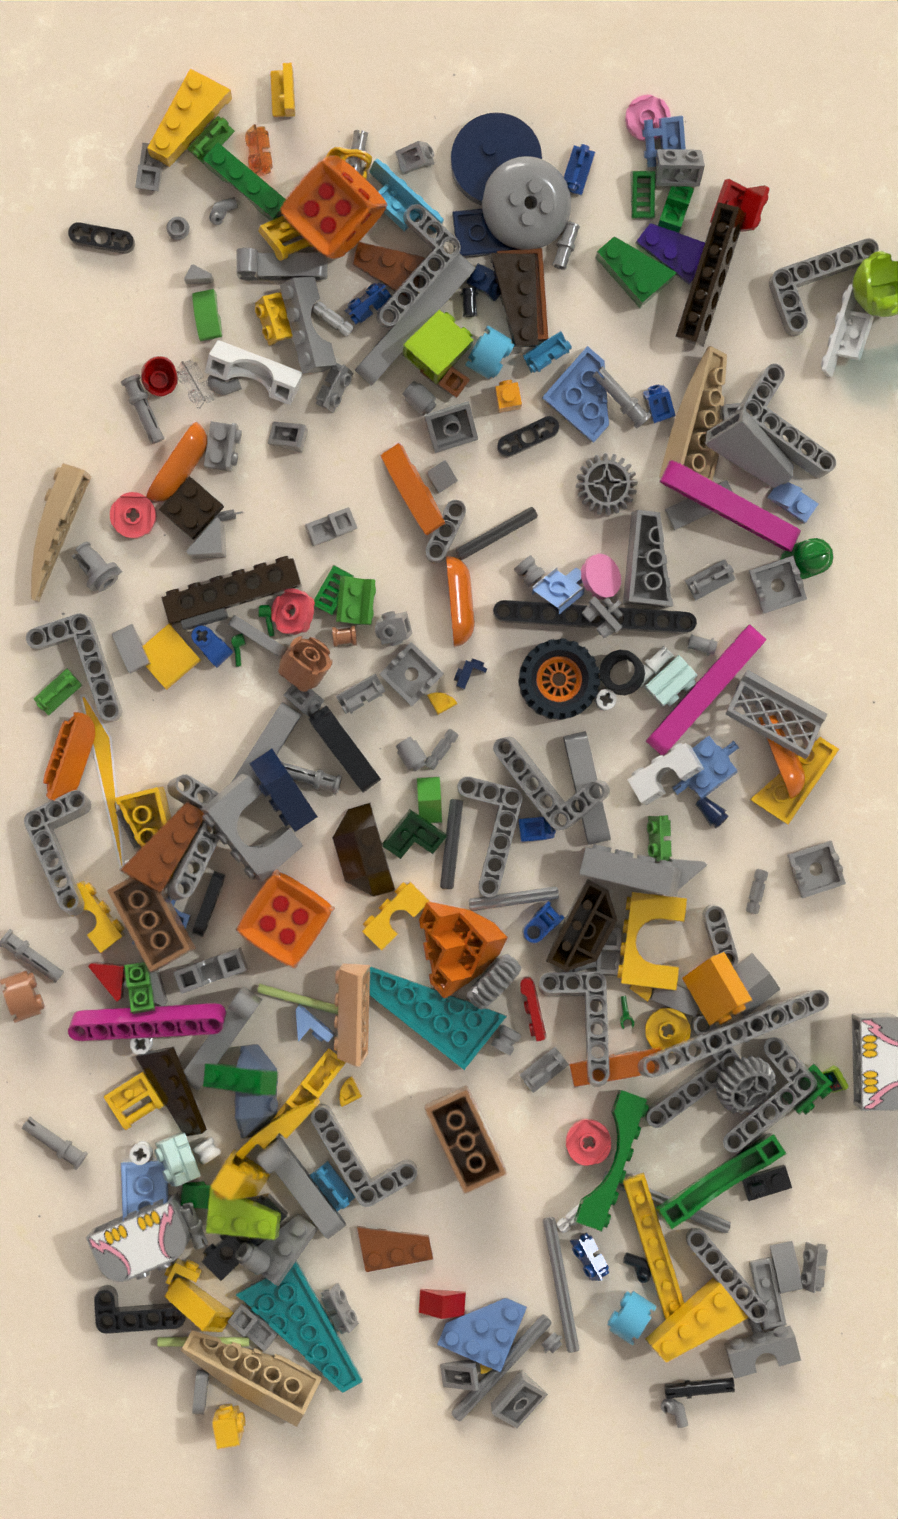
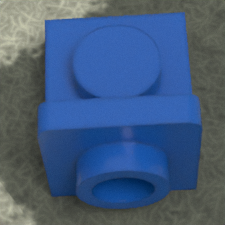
[643,384,676,423]
[519,816,556,842]

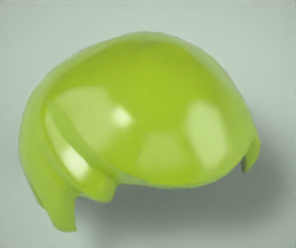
[852,251,898,317]

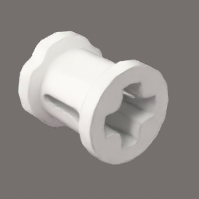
[595,689,617,710]
[130,1037,153,1054]
[130,1141,153,1165]

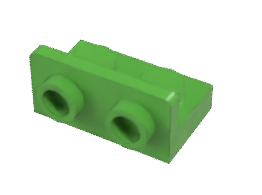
[336,576,376,625]

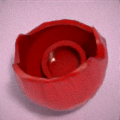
[141,356,178,396]

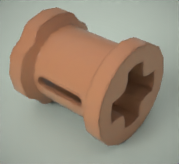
[332,625,357,647]

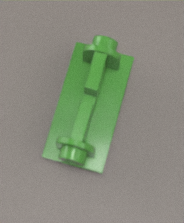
[187,116,235,164]
[34,668,82,716]
[647,815,672,862]

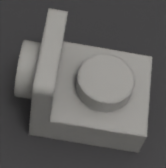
[395,141,435,174]
[284,684,324,717]

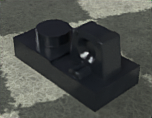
[742,1165,792,1201]

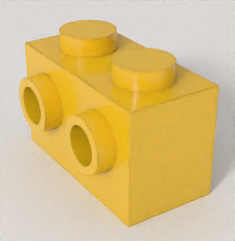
[212,1404,246,1449]

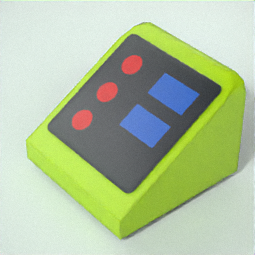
[822,1065,849,1093]

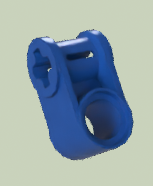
[191,626,234,668]
[522,901,565,943]

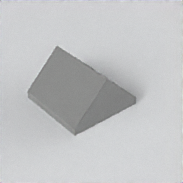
[425,401,479,453]
[186,517,226,559]
[734,953,780,1017]
[491,1370,548,1428]

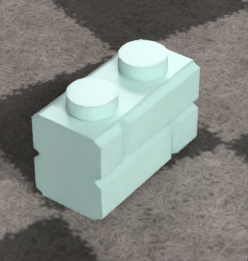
[644,655,698,707]
[154,1133,201,1187]

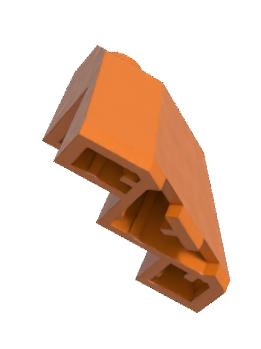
[419,902,508,998]

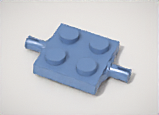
[672,736,739,800]

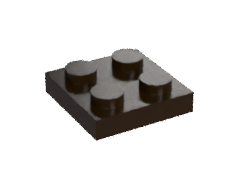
[159,476,224,540]

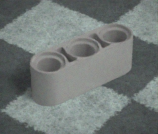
[426,499,466,563]
[702,905,739,968]

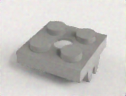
[749,556,807,614]
[379,642,444,706]
[787,840,846,898]

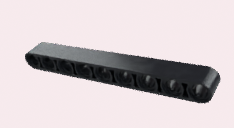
[493,600,697,634]

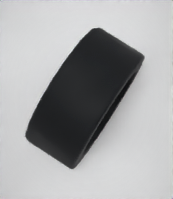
[599,649,645,696]

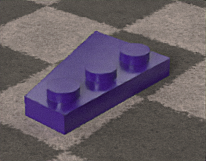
[636,223,705,284]

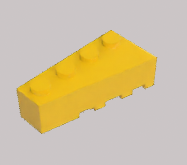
[147,68,232,167]
[114,786,179,879]
[645,1278,749,1363]

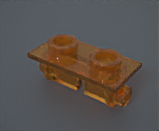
[245,124,273,174]

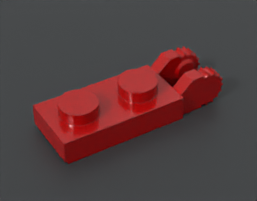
[520,977,547,1042]

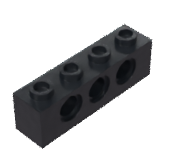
[202,1193,288,1281]

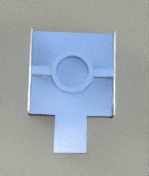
[532,567,584,614]

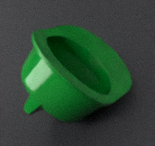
[780,538,834,580]

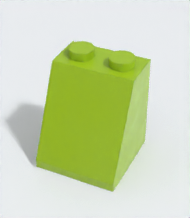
[403,310,474,385]

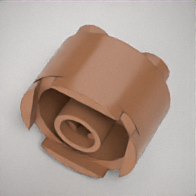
[278,636,333,692]
[0,970,45,1023]

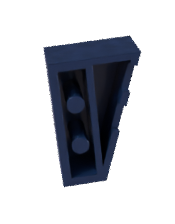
[249,749,318,832]

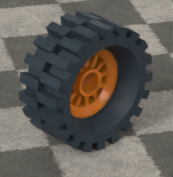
[518,638,600,720]

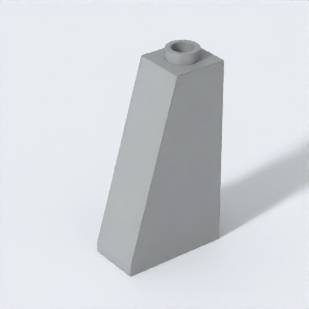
[705,408,794,488]

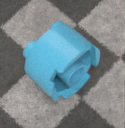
[465,325,514,379]
[607,1291,657,1346]

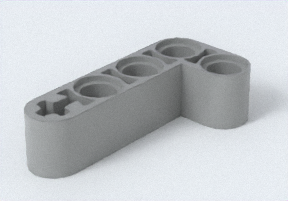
[237,248,327,280]

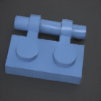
[642,115,686,167]

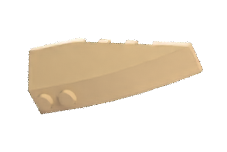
[659,346,727,481]
[31,463,92,602]
[181,1330,322,1427]

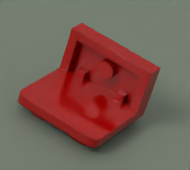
[710,179,770,232]

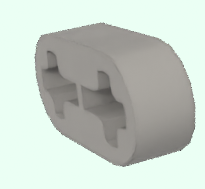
[192,1370,209,1415]

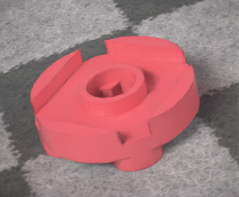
[110,492,157,539]
[271,588,315,635]
[566,1119,611,1166]

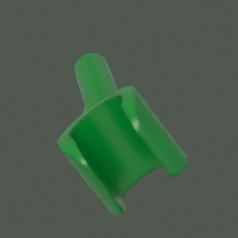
[259,605,275,637]
[231,633,246,667]
[620,996,634,1029]

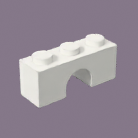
[627,743,704,805]

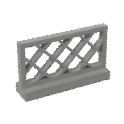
[725,670,827,759]

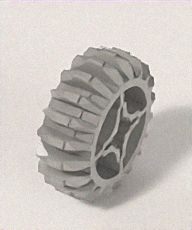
[576,453,638,516]
[467,954,522,1010]
[715,1055,777,1115]

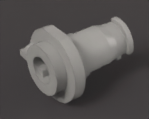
[71,542,122,592]

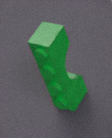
[203,142,286,221]

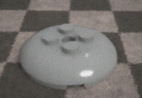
[482,156,571,250]

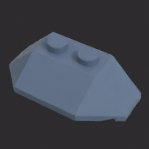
[235,1044,278,1139]

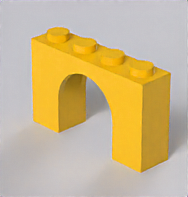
[617,892,687,990]

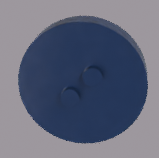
[451,113,542,206]

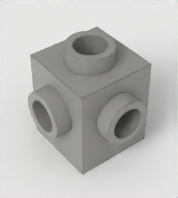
[375,611,412,646]

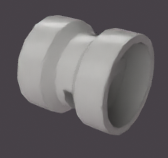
[514,555,545,587]
[491,1024,522,1056]

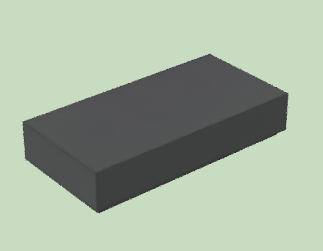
[181,608,229,631]

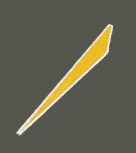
[80,694,125,874]

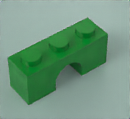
[203,1063,278,1095]

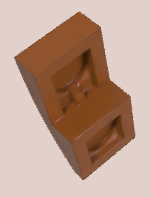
[419,366,470,398]

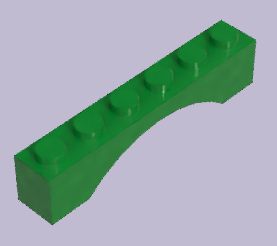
[574,1090,649,1231]
[655,1133,787,1230]

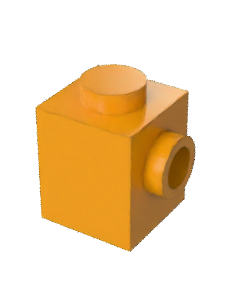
[495,380,522,413]

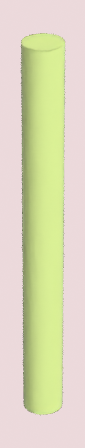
[257,984,338,1015]
[157,1337,250,1347]

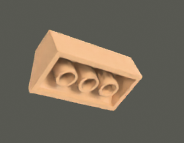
[334,963,370,1067]

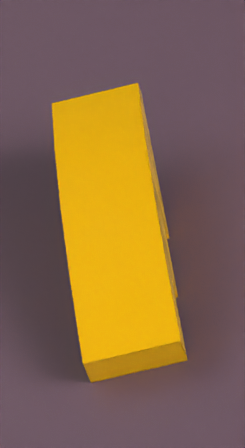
[271,1048,346,1121]
[235,1098,320,1160]

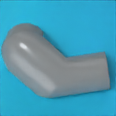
[209,197,238,225]
[207,375,242,395]
[661,1398,688,1428]

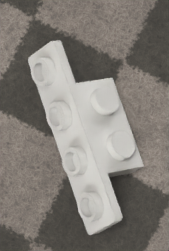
[821,284,874,377]

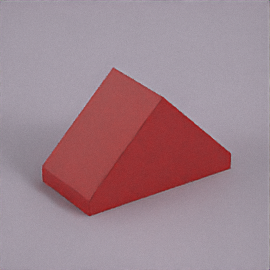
[88,962,126,1002]
[419,1289,466,1319]

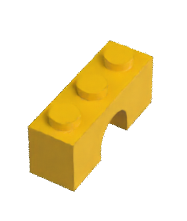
[67,881,125,953]
[362,881,430,951]

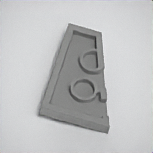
[258,1214,318,1286]

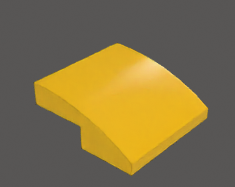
[143,624,201,690]

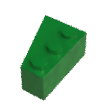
[595,236,676,308]

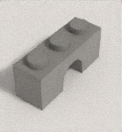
[173,947,249,994]
[725,1326,801,1378]

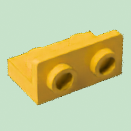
[270,63,295,117]
[255,292,293,346]

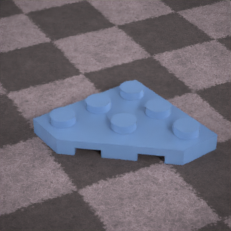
[542,346,609,443]
[437,1298,527,1372]

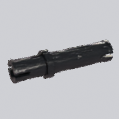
[664,1377,735,1399]

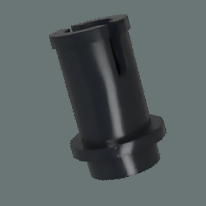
[460,288,478,317]

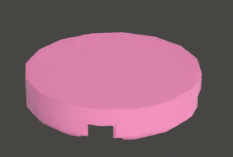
[625,94,671,141]
[581,554,621,600]

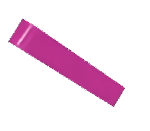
[659,460,801,552]
[645,624,767,756]
[68,1003,226,1041]

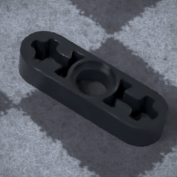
[68,222,135,254]
[497,416,559,458]
[192,871,226,937]

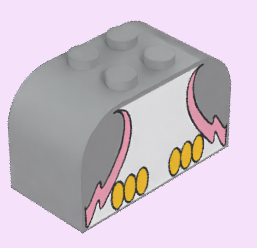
[852,1013,898,1111]
[86,1192,191,1282]

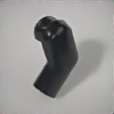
[623,1252,651,1283]

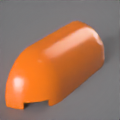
[146,422,207,502]
[446,556,475,647]
[43,712,95,801]
[758,715,805,799]

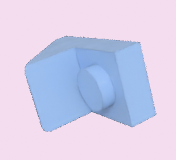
[767,482,818,524]
[296,1004,335,1042]

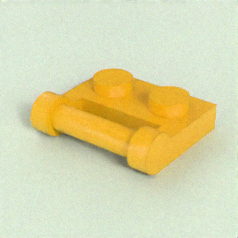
[258,216,313,261]
[103,1071,165,1130]

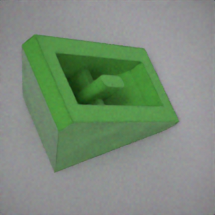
[417,777,442,823]

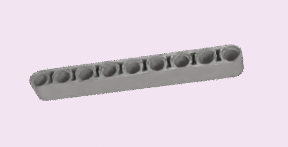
[638,990,829,1078]

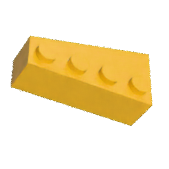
[210,1149,272,1200]

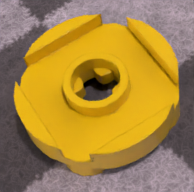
[645,1007,691,1053]

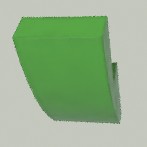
[192,289,222,341]
[124,962,155,1014]

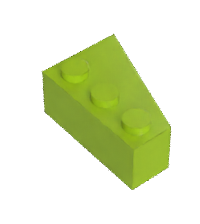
[206,1186,281,1240]

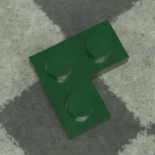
[382,809,446,859]

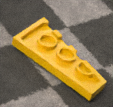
[750,737,839,825]

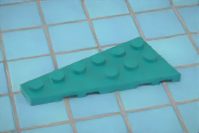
[370,966,507,1070]
[236,1260,363,1393]

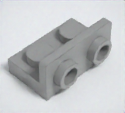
[655,149,705,186]
[204,421,242,472]

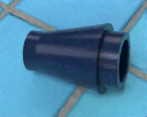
[695,797,729,829]

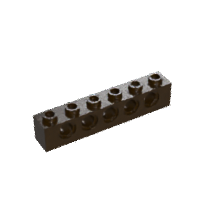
[676,202,746,347]
[161,556,302,625]

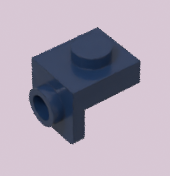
[466,263,501,302]
[454,658,487,690]

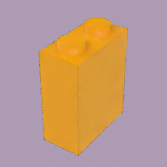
[682,952,752,1026]

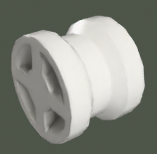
[192,1137,221,1165]

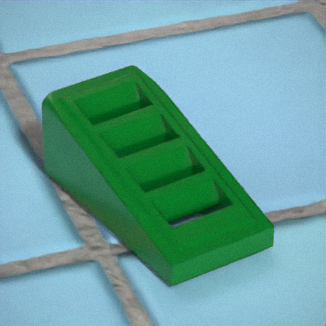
[631,171,655,218]
[314,565,354,616]

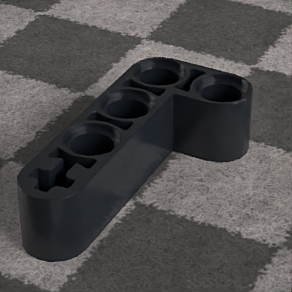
[308,705,382,793]
[94,1285,187,1334]

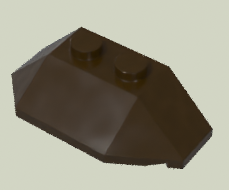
[332,803,395,897]
[546,879,617,972]

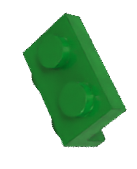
[783,1064,833,1115]

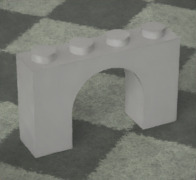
[200,774,303,881]

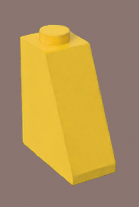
[164,1278,234,1332]

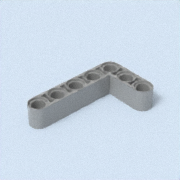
[376,204,461,327]
[769,238,879,336]
[735,363,836,478]
[26,613,122,722]
[493,737,610,831]
[167,774,219,900]
[457,777,522,898]
[24,790,92,916]
[539,972,609,1087]
[184,987,263,1091]
[645,1014,740,1128]
[723,1037,817,1153]
[311,1104,417,1207]
[257,1136,346,1239]

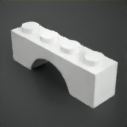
[205,340,303,405]

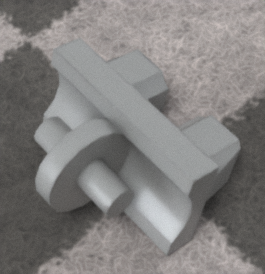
[582,597,623,638]

